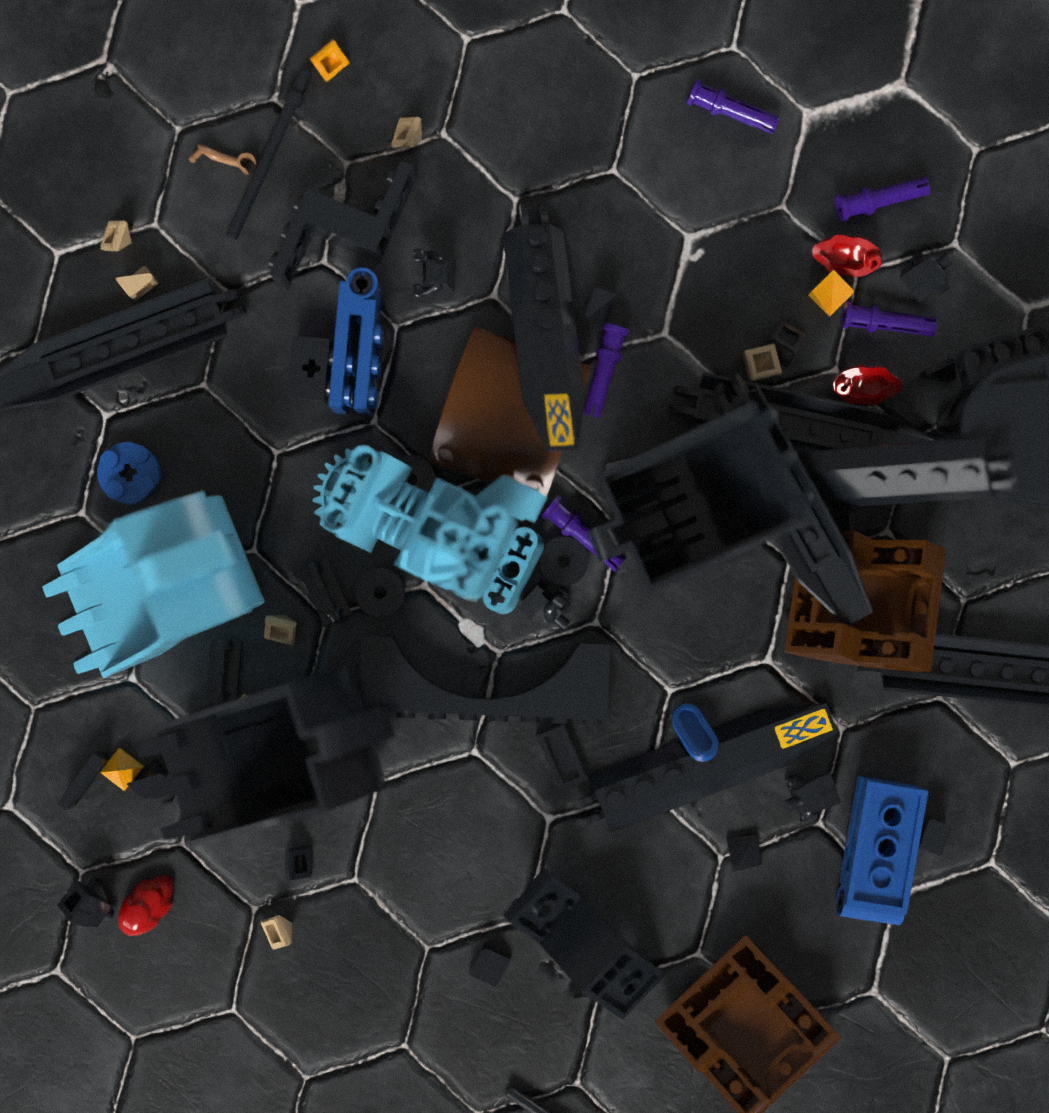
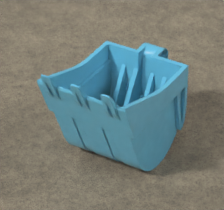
[42,492,265,678]

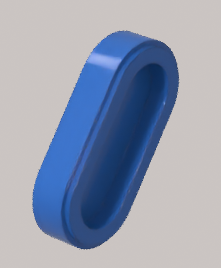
[672,703,719,761]

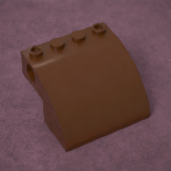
[427,326,591,496]
[784,531,946,672]
[654,935,842,1113]

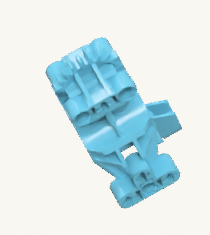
[313,445,547,614]

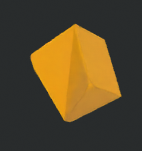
[809,270,854,317]

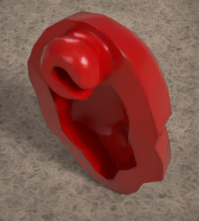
[812,234,882,277]
[833,364,902,405]
[118,874,174,936]

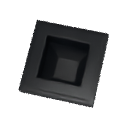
[285,846,312,881]

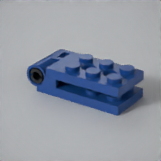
[329,268,384,417]
[836,776,928,925]

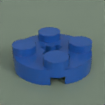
[97,442,161,504]

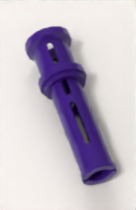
[686,79,780,135]
[835,176,931,222]
[841,301,937,337]
[583,323,630,419]
[541,495,627,572]

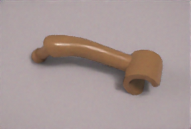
[188,144,257,174]

